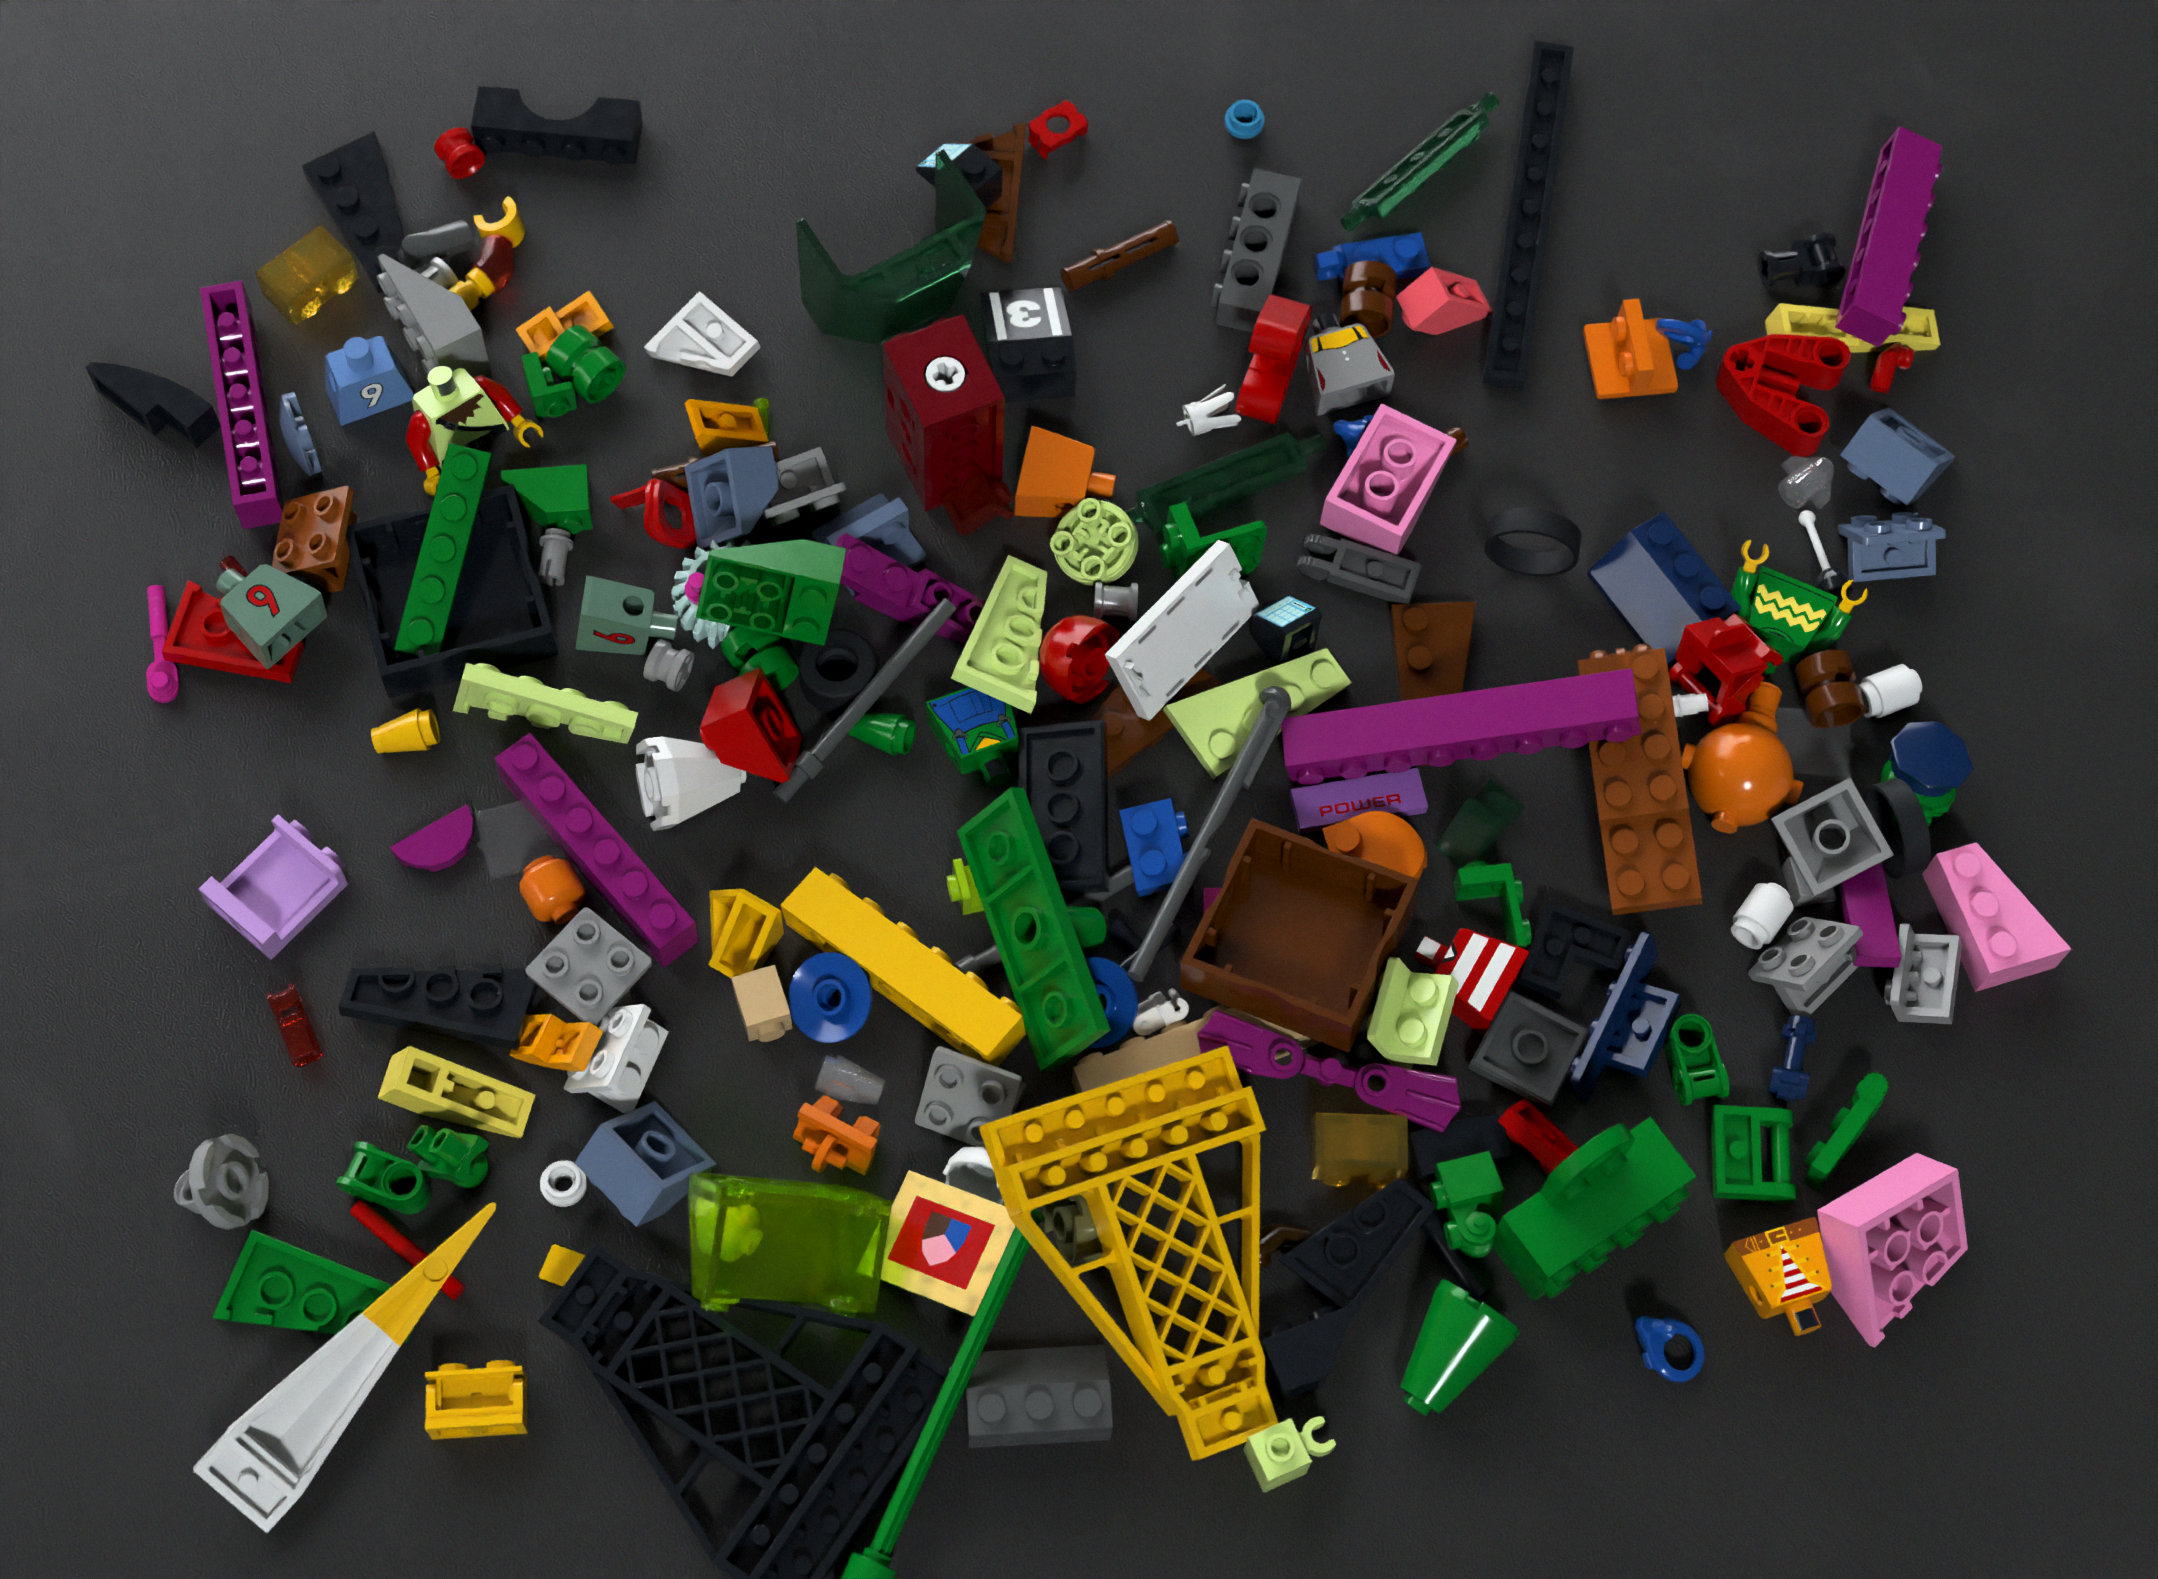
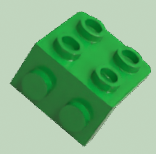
[1159,502,1267,581]

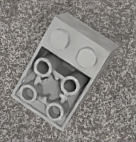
[377,254,492,377]

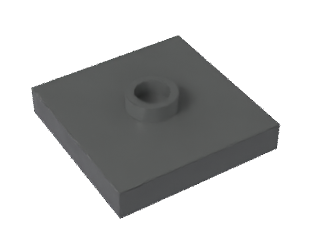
[1468,989,1589,1111]

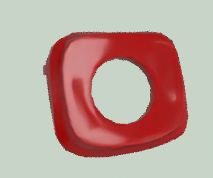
[610,478,696,549]

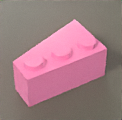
[1922,842,2071,992]

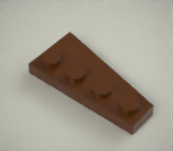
[1390,601,1476,767]
[1089,668,1224,779]

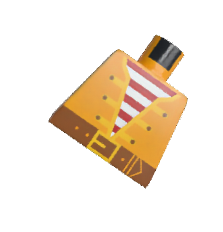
[1724,1216,1832,1336]

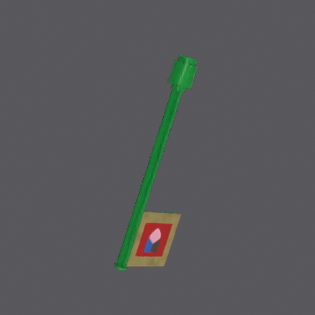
[841,1170,1045,1579]

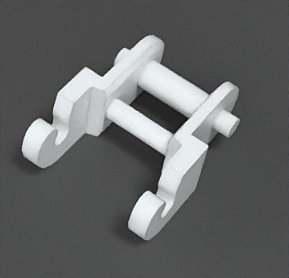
[1133,988,1189,1035]

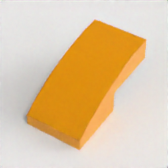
[515,290,614,362]
[509,1014,603,1072]

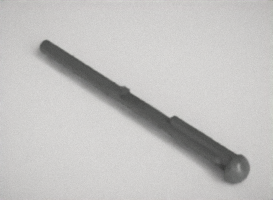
[1127,686,1292,982]

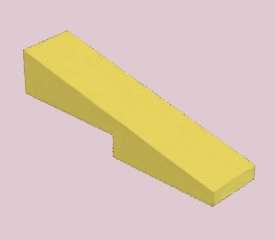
[1765,303,1940,353]

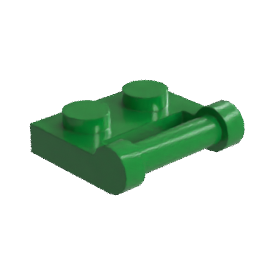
[1710,1105,1796,1204]

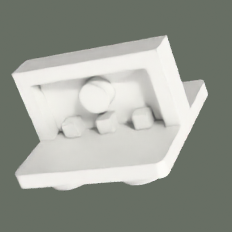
[564,1004,669,1113]

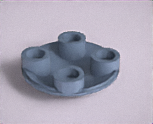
[279,392,322,476]

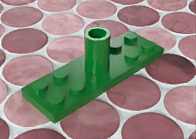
[957,787,1110,1072]

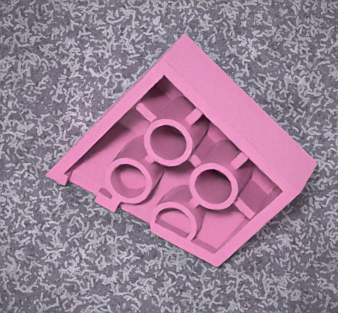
[1817,1153,1968,1348]

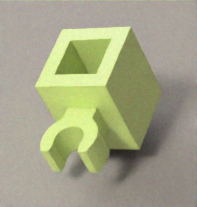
[1243,1416,1336,1493]

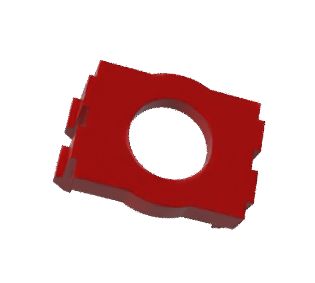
[1028,99,1088,159]

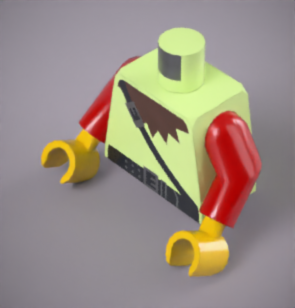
[406,366,543,498]

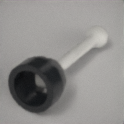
[1798,510,1853,603]

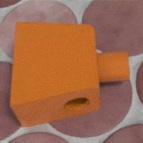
[1015,426,1116,518]

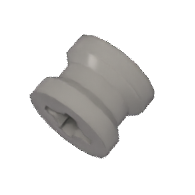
[643,639,695,692]

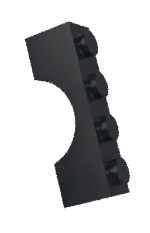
[471,85,643,165]

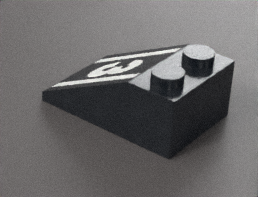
[980,287,1077,402]

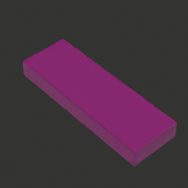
[1838,862,1902,968]

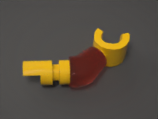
[449,197,525,311]

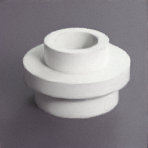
[540,1160,587,1207]

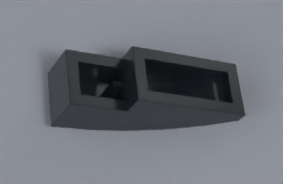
[85,362,221,448]

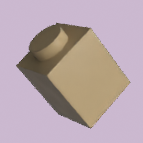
[731,965,793,1042]

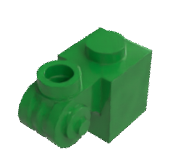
[1429,1151,1504,1258]

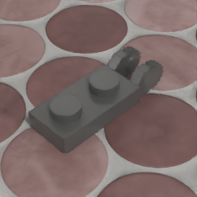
[1296,533,1422,604]

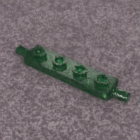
[1340,92,1499,232]
[1124,432,1327,534]

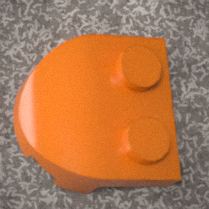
[1322,811,1427,879]

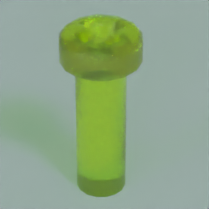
[753,398,770,436]

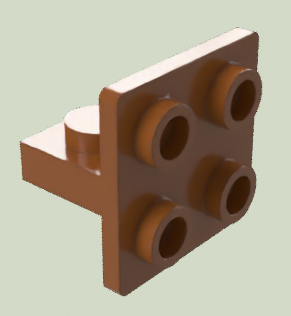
[272,486,358,593]

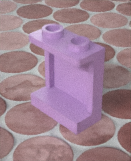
[199,815,348,960]

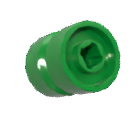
[546,325,626,404]
[721,627,799,694]

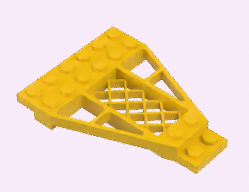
[979,1045,1279,1461]

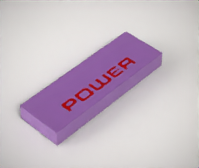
[1289,768,1428,835]

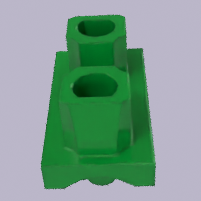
[407,1125,490,1188]

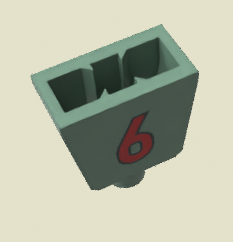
[216,564,328,670]
[575,575,678,655]

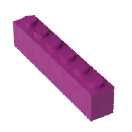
[1835,126,1943,347]
[494,732,699,968]

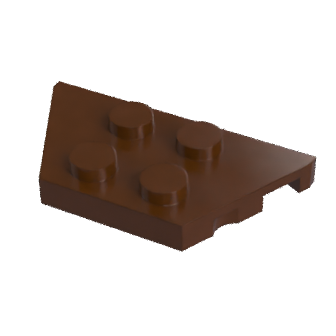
[935,123,1026,263]

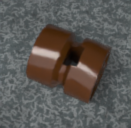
[1339,260,1397,338]
[1795,650,1866,729]

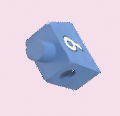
[325,336,415,426]

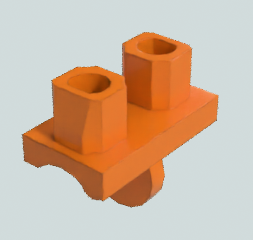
[793,1095,881,1176]

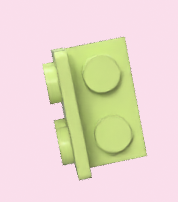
[1366,957,1459,1069]

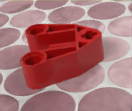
[1235,294,1313,425]
[1715,334,1851,457]

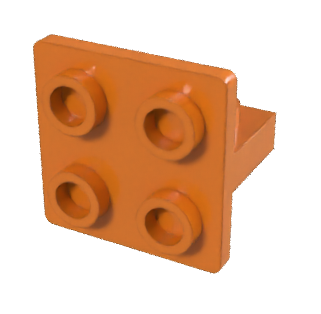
[1583,299,1678,399]

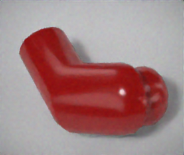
[1869,343,1914,393]

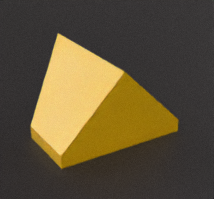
[708,889,784,978]

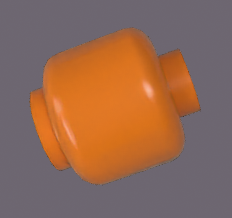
[519,855,586,924]

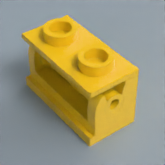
[425,1360,528,1440]

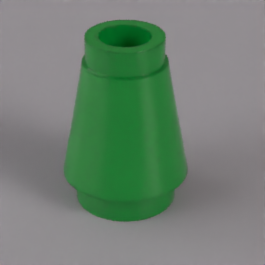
[848,712,916,757]

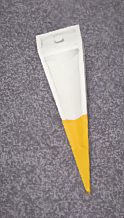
[193,1202,496,1533]

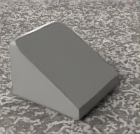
[1782,857,1837,908]

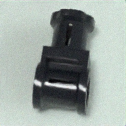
[1758,233,1846,287]

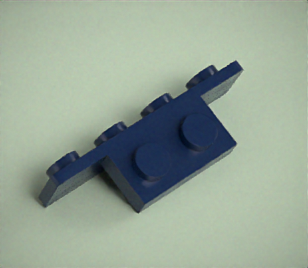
[1570,931,1682,1102]

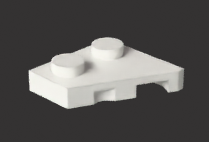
[644,291,761,377]

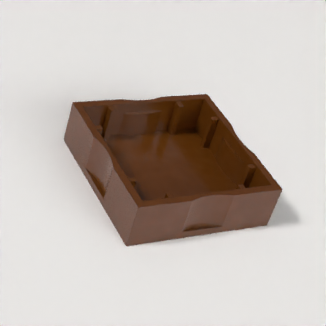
[1181,818,1419,1053]

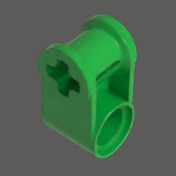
[1663,1014,1730,1107]
[335,1141,432,1215]

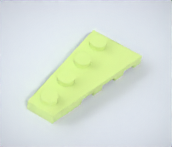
[951,555,1047,714]
[1163,648,1352,780]
[453,663,638,744]

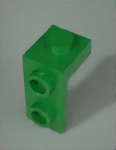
[1452,861,1531,949]

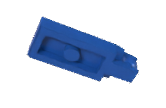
[1314,232,1430,282]

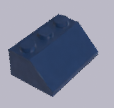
[1587,511,1741,668]

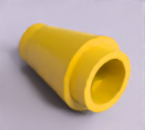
[371,708,440,754]

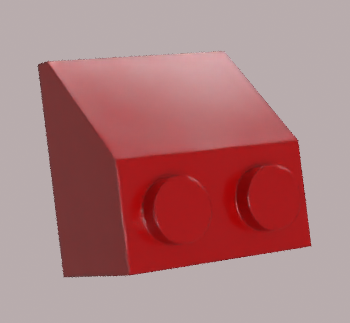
[700,667,803,783]

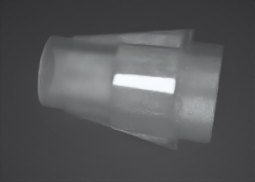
[814,1054,885,1106]

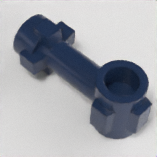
[1768,1015,1817,1102]

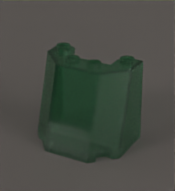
[796,149,986,346]

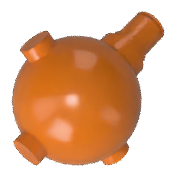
[1681,682,1804,834]

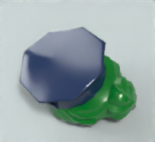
[1881,721,1974,827]

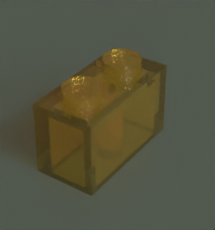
[255,225,359,326]
[1311,1112,1408,1188]

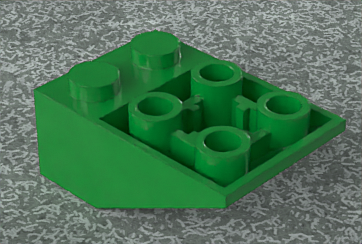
[696,539,846,646]

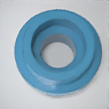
[1224,100,1265,139]

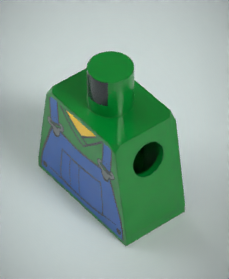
[926,687,1019,786]

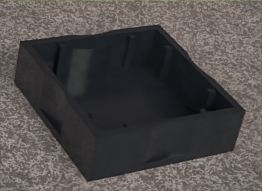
[346,484,559,698]

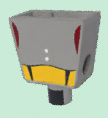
[1304,313,1395,416]

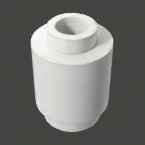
[1858,664,1922,718]
[1731,883,1793,949]

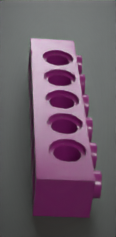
[200,280,283,530]

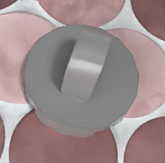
[174,1134,269,1230]

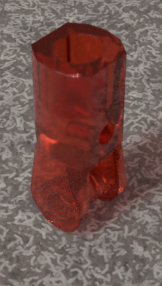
[265,982,323,1068]

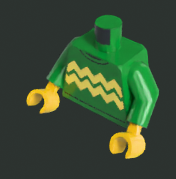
[1731,540,1868,674]

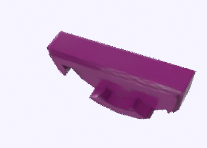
[389,804,475,872]

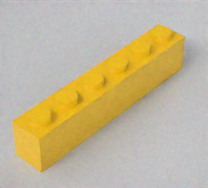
[780,867,1026,1067]

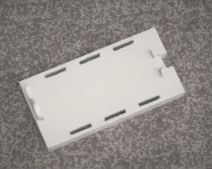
[1105,540,1260,721]

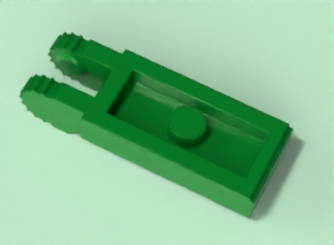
[1804,1072,1889,1191]

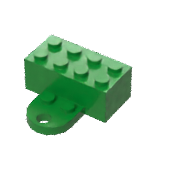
[1493,1117,1697,1302]

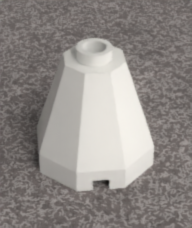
[636,736,746,831]

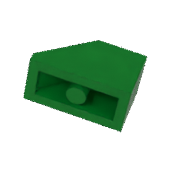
[501,464,593,534]

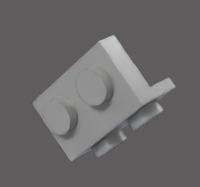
[1884,924,1962,1024]

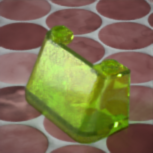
[688,1172,892,1318]

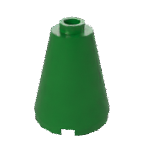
[1400,1279,1521,1416]

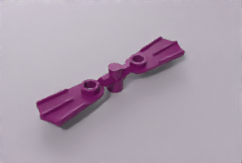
[1197,1010,1461,1133]

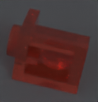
[941,472,1015,537]

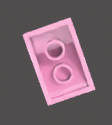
[1320,403,1457,556]

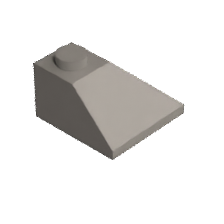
[1771,778,1894,897]

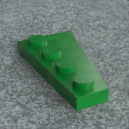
[212,1230,416,1344]

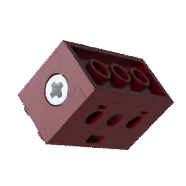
[883,314,1005,512]

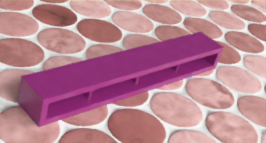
[1282,668,1642,785]

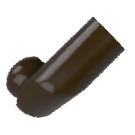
[1260,1223,1310,1268]

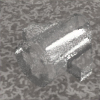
[1778,456,1834,509]

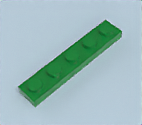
[394,443,492,658]

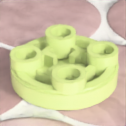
[1050,498,1138,586]

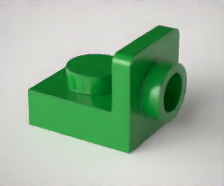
[521,352,577,419]

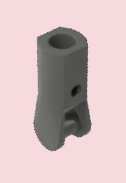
[397,219,474,269]

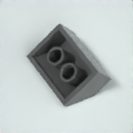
[965,1345,1113,1448]

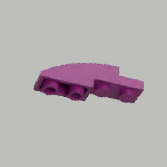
[835,533,986,643]

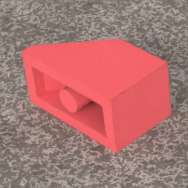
[1396,267,1493,336]

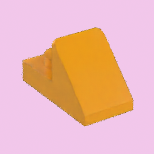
[684,399,769,458]

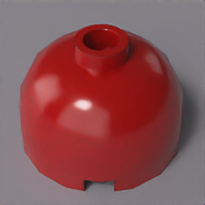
[1039,614,1120,704]

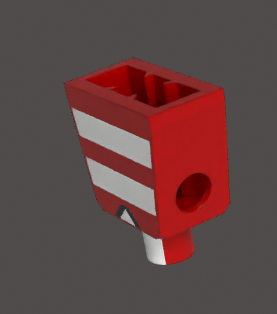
[1413,928,1529,1036]

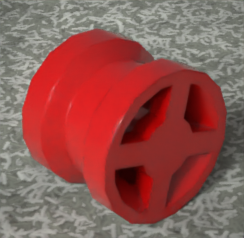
[434,127,485,179]

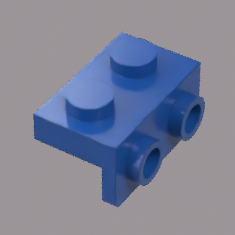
[1119,798,1199,897]

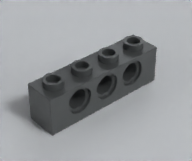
[1211,168,1301,333]

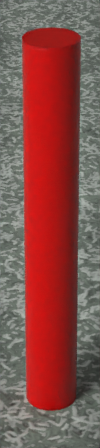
[350,1199,466,1301]

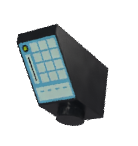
[916,143,1003,220]
[1250,594,1322,666]

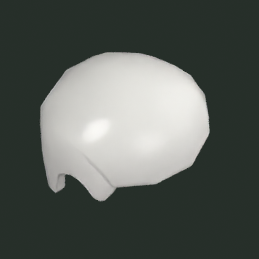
[943,1147,1005,1206]

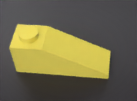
[378,1046,535,1139]

